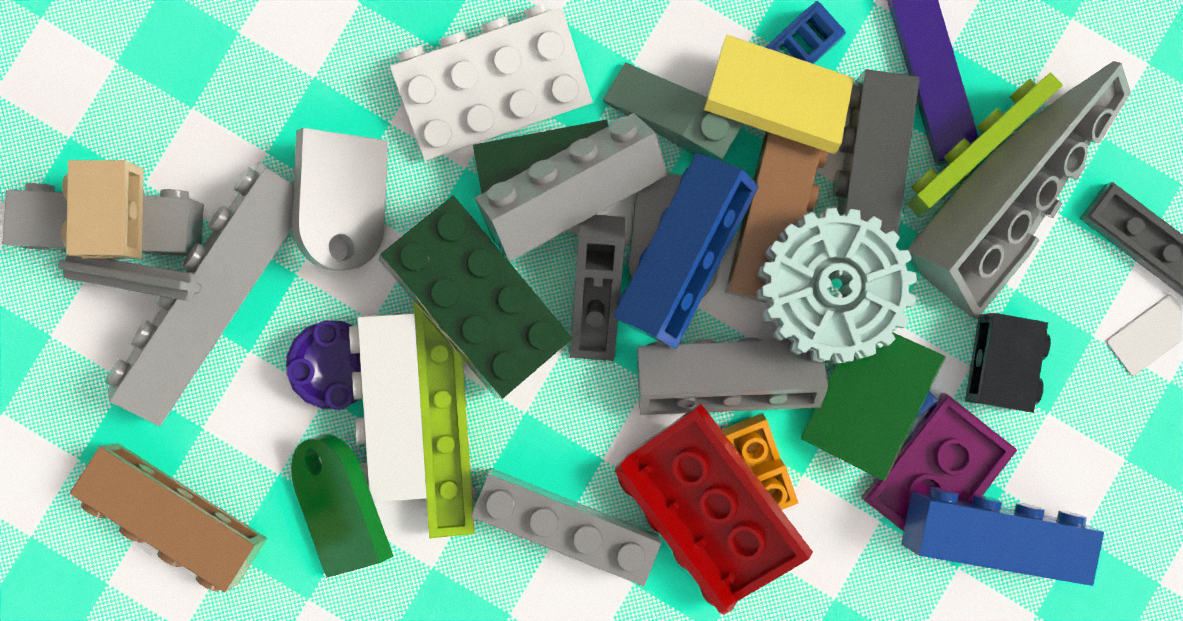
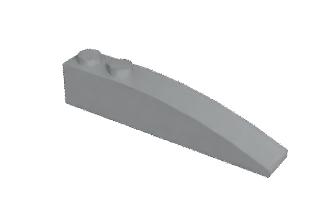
[908,61,1131,319]

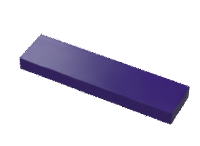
[887,0,979,162]

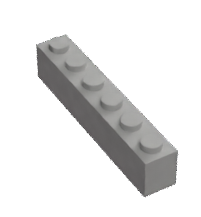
[105,162,294,427]

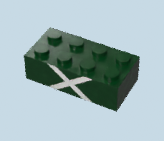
[378,195,573,399]

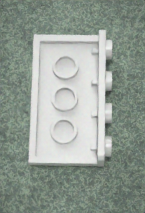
[390,1,593,161]

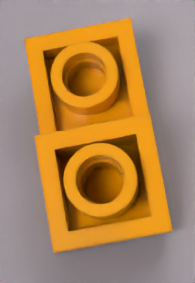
[721,413,799,510]

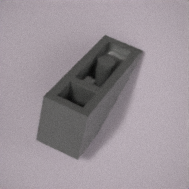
[570,215,625,361]

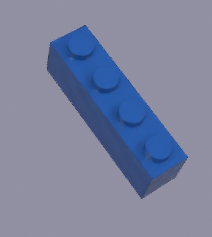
[613,153,759,349]
[901,487,1104,586]

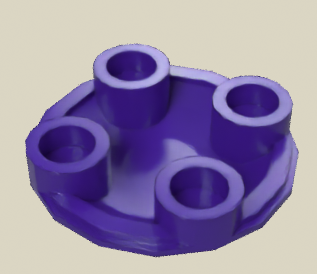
[286,320,361,410]

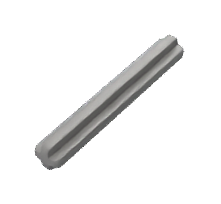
[58,255,201,301]

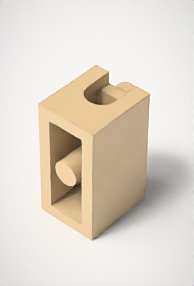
[61,160,144,259]

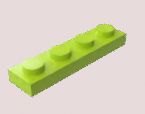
[906,72,1063,217]

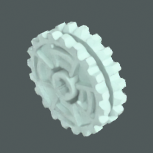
[756,208,917,364]

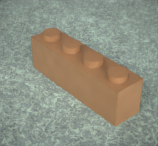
[725,131,829,303]
[69,443,268,593]

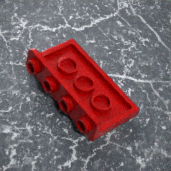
[615,403,813,615]

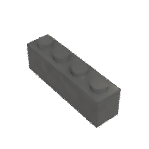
[833,69,920,245]

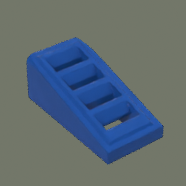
[765,1,846,64]

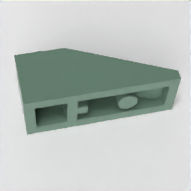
[603,62,743,161]

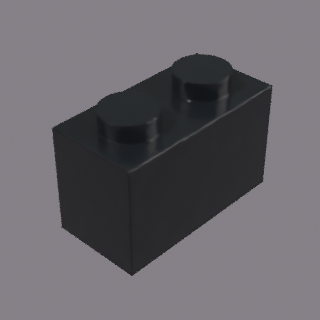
[965,313,1051,413]

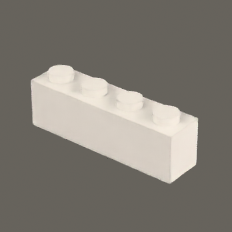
[349,312,426,503]

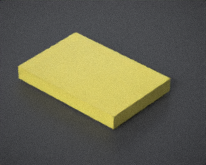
[704,34,854,154]

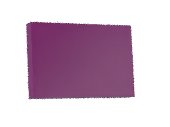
[861,393,1018,532]

